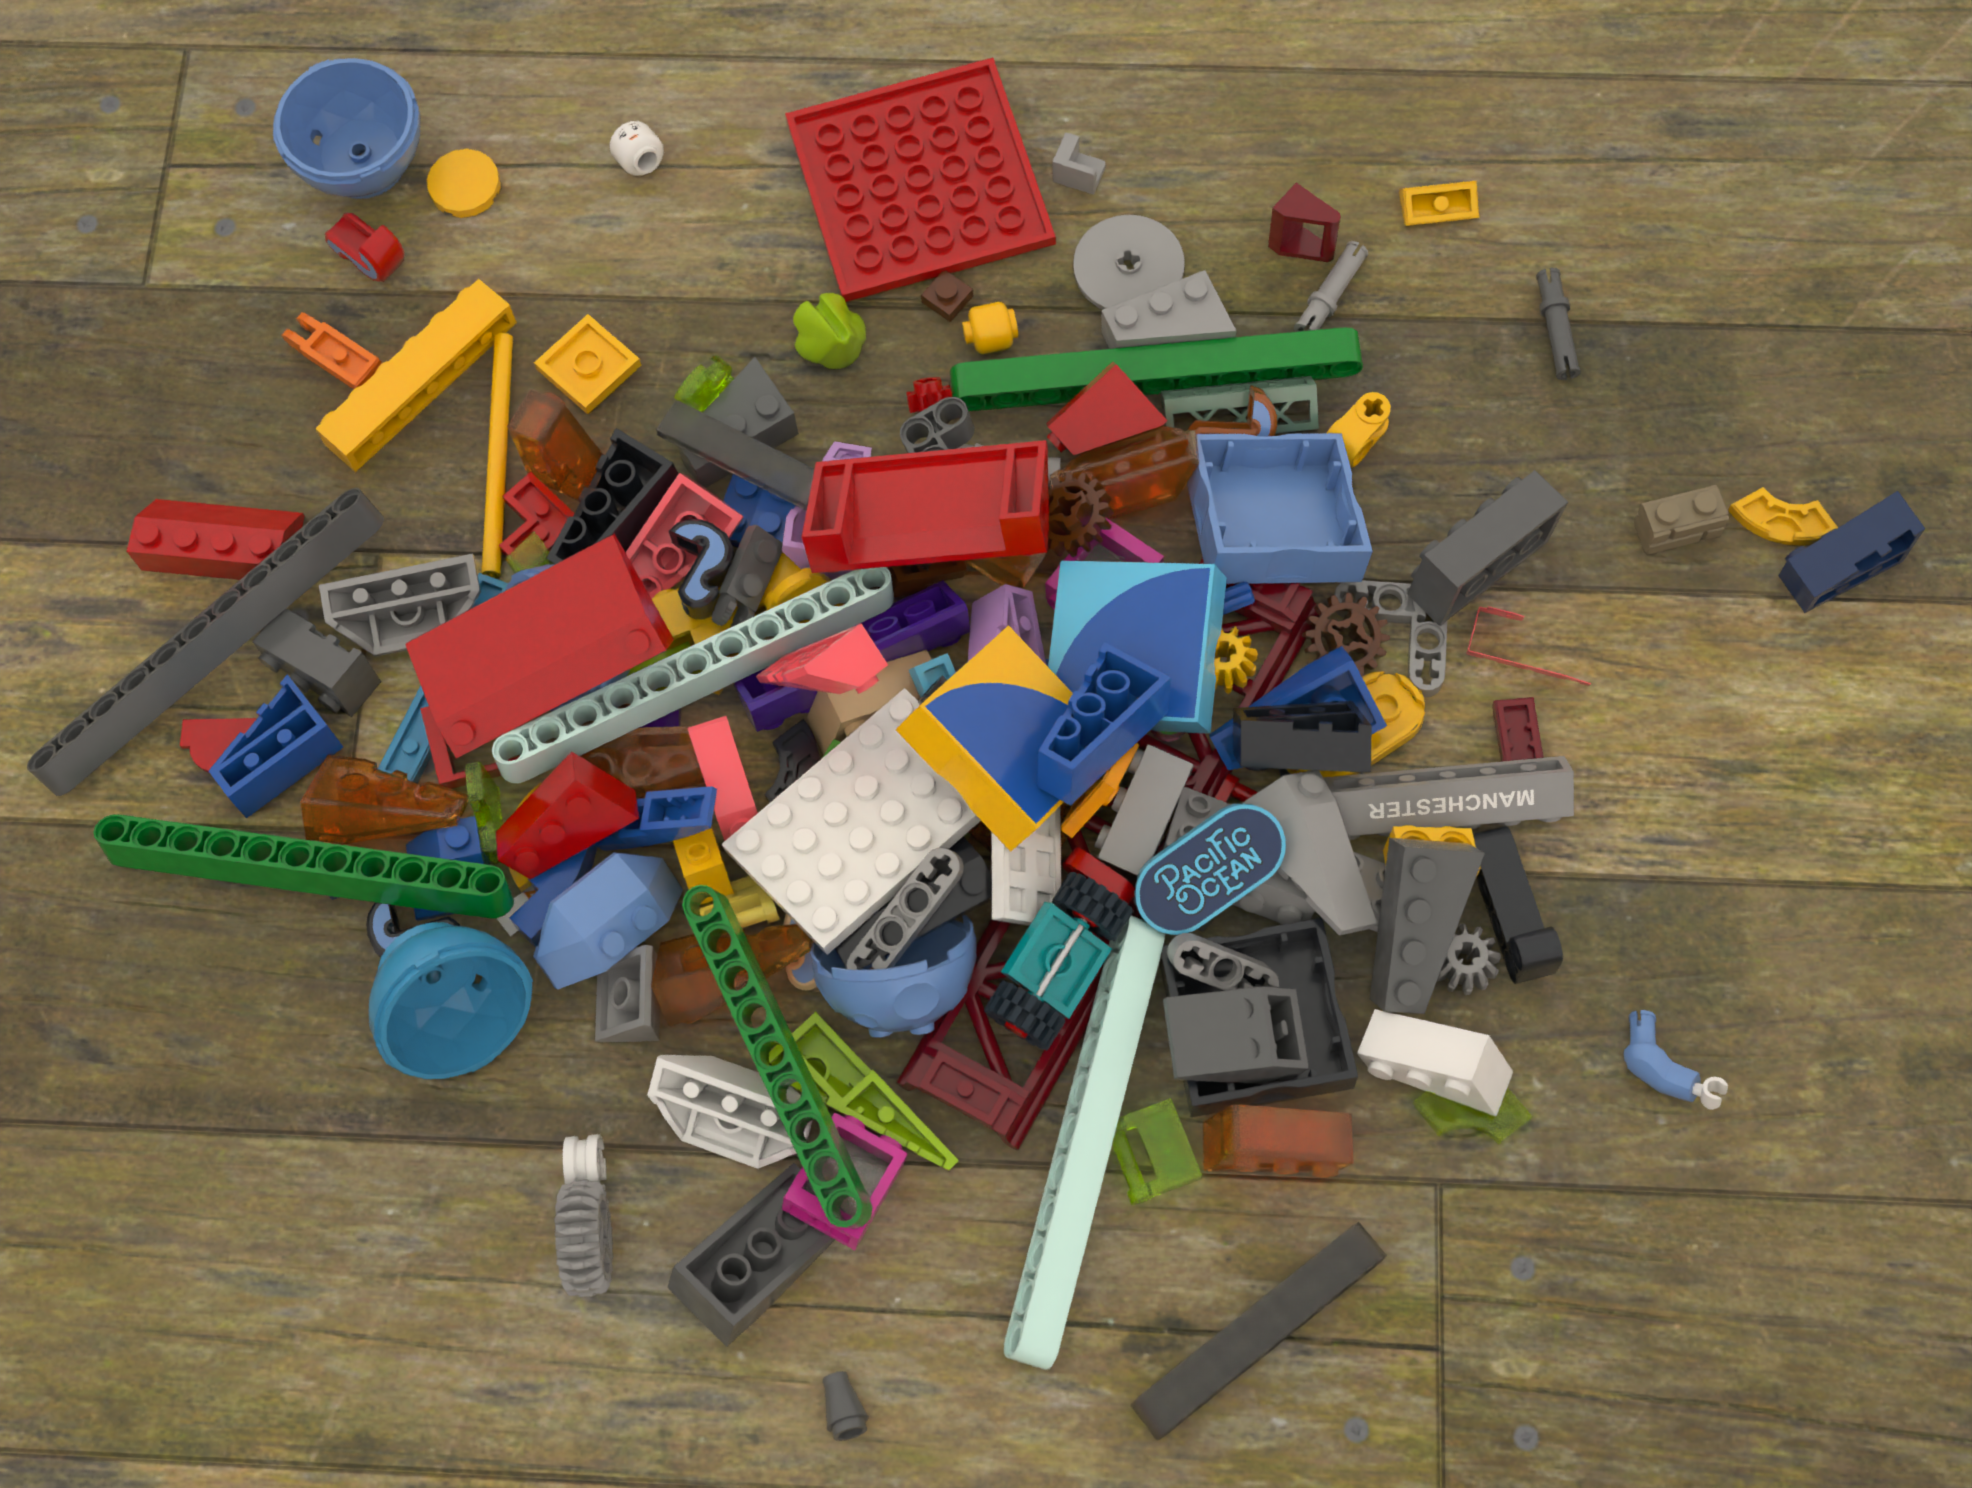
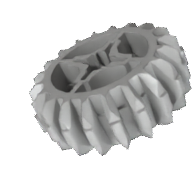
[554,1180,614,1297]

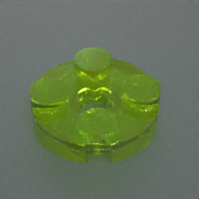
[670,355,735,425]

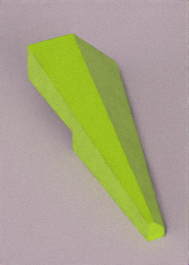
[769,1012,959,1171]

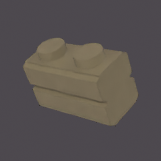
[1634,485,1729,555]

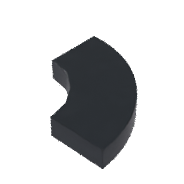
[765,719,820,803]

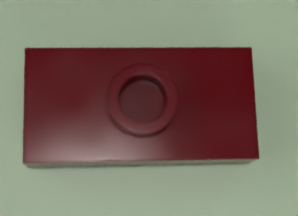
[1492,697,1544,762]

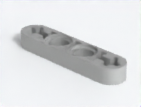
[846,848,964,970]

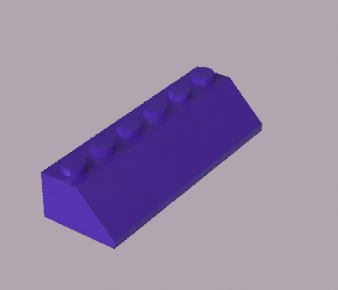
[733,580,970,732]

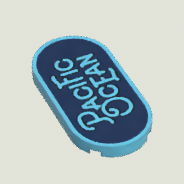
[1134,804,1286,935]

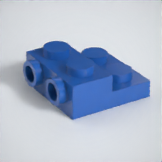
[723,468,807,547]

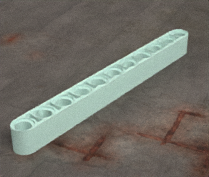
[492,567,894,784]
[1004,915,1165,1370]

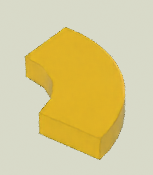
[1728,487,1838,546]

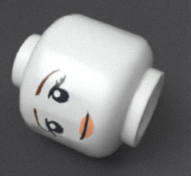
[609,121,664,176]

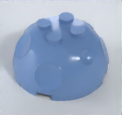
[810,915,976,1037]

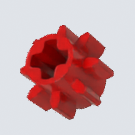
[906,377,952,413]

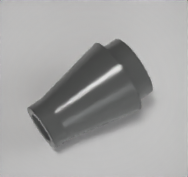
[822,1371,869,1441]

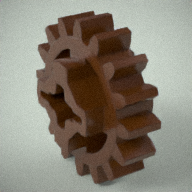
[1047,472,1114,557]
[1302,593,1390,676]

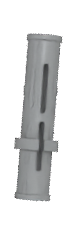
[1294,241,1369,332]

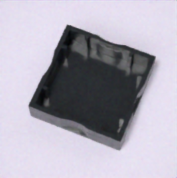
[1159,918,1358,1118]

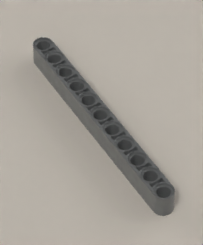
[27,488,384,796]

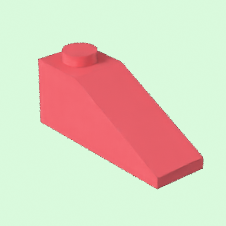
[688,716,758,842]

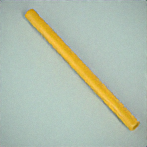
[481,333,513,578]

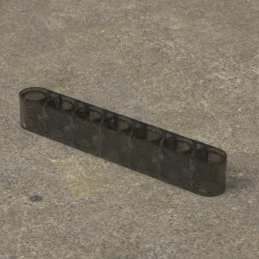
[1130,1222,1387,1441]

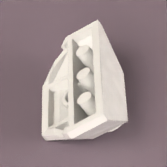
[647,1055,813,1169]

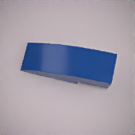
[509,844,597,948]

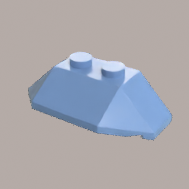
[533,852,683,989]

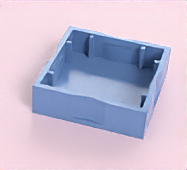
[1183,433,1373,584]

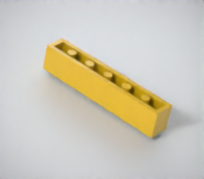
[315,279,517,473]

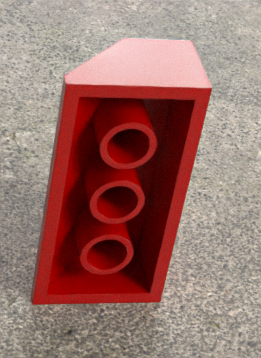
[126,499,305,580]

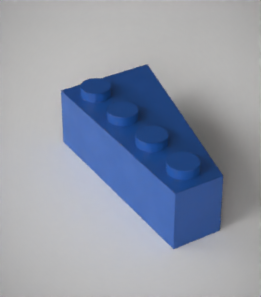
[1037,642,1171,806]

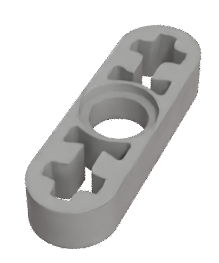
[1167,933,1279,991]

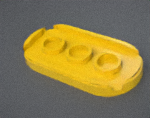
[1287,671,1425,777]

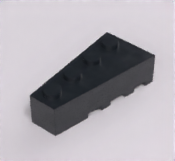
[546,428,678,565]

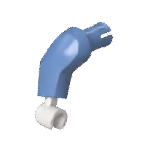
[1623,1010,1728,1110]

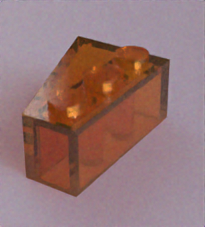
[1203,1104,1353,1177]

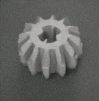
[1437,923,1501,995]

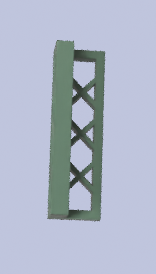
[1161,376,1319,444]

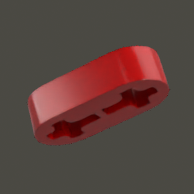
[1062,847,1135,905]

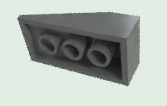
[667,1163,846,1347]

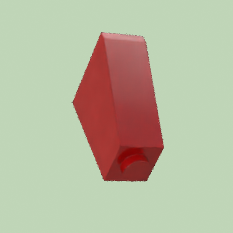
[1046,361,1167,455]

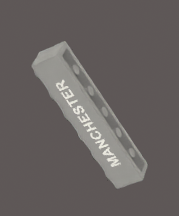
[1323,756,1574,840]

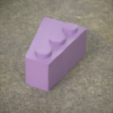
[968,584,1046,664]

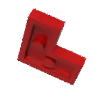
[499,472,574,570]

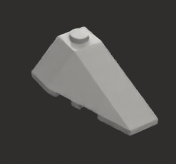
[1241,770,1377,936]

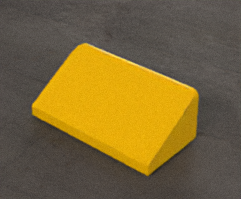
[1399,180,1479,226]

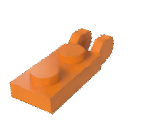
[281,312,382,389]

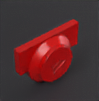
[180,718,257,773]

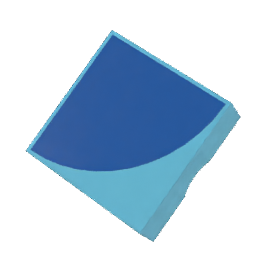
[1048,561,1227,733]

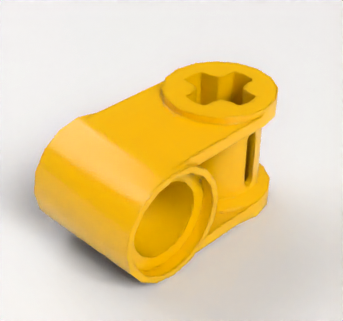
[1327,392,1391,468]

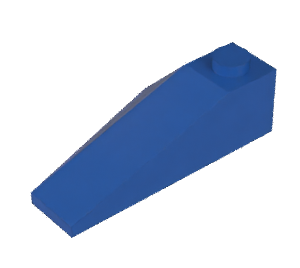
[1209,646,1387,770]

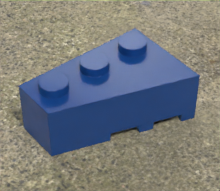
[209,674,343,818]

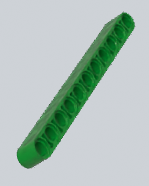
[950,327,1363,412]
[93,814,514,919]

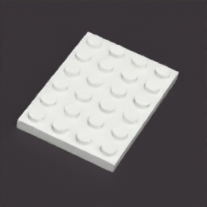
[722,688,981,955]

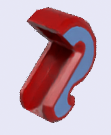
[325,213,404,282]

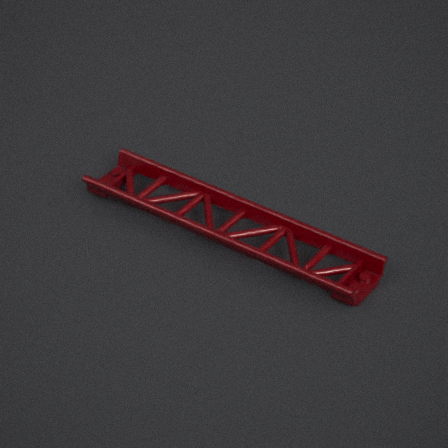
[896,557,1319,1150]

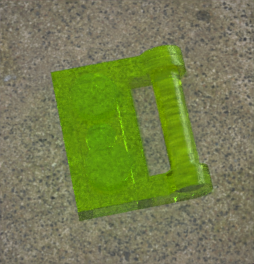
[1112,1098,1202,1205]

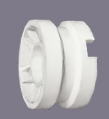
[563,1134,606,1190]

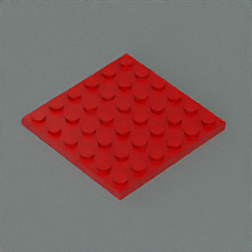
[785,57,1056,302]

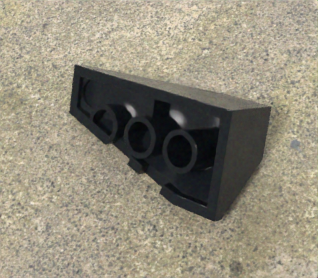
[835,836,992,969]

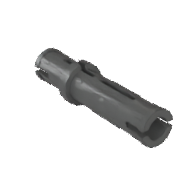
[1536,268,1581,380]

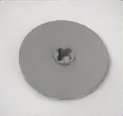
[1073,215,1185,310]

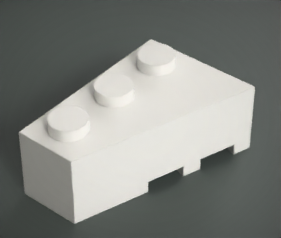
[1357,1009,1513,1116]

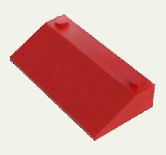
[802,440,1049,573]
[405,533,674,758]

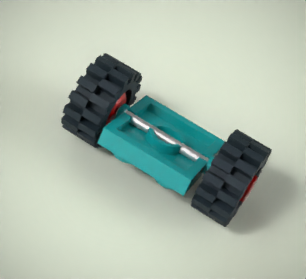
[984,872,1133,1050]

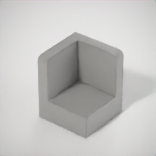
[1052,132,1106,195]

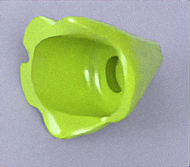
[793,293,866,369]

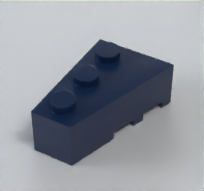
[1778,491,1925,613]

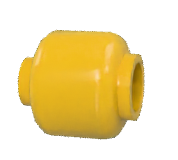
[962,302,1019,354]

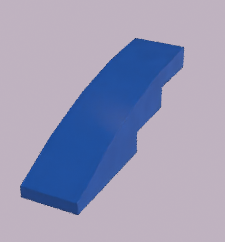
[595,786,717,851]

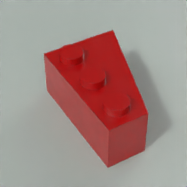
[496,751,639,880]

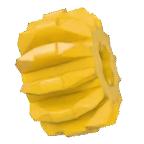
[1214,626,1258,694]

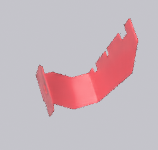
[1467,606,1591,686]

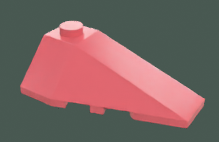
[625,473,744,598]
[756,623,888,694]

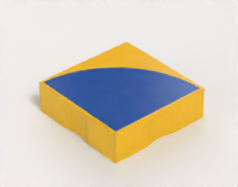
[895,625,1073,852]

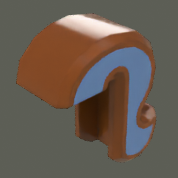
[1185,385,1277,445]

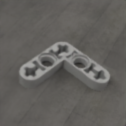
[1334,580,1447,698]

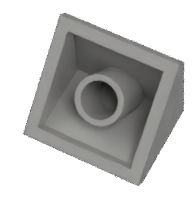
[595,945,661,1043]

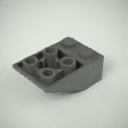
[1163,987,1309,1084]

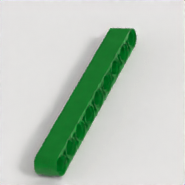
[682,885,872,1229]

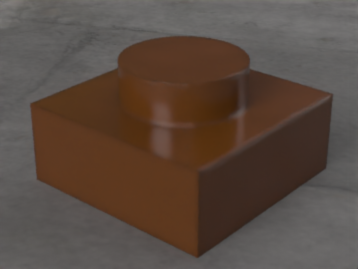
[921,271,974,322]

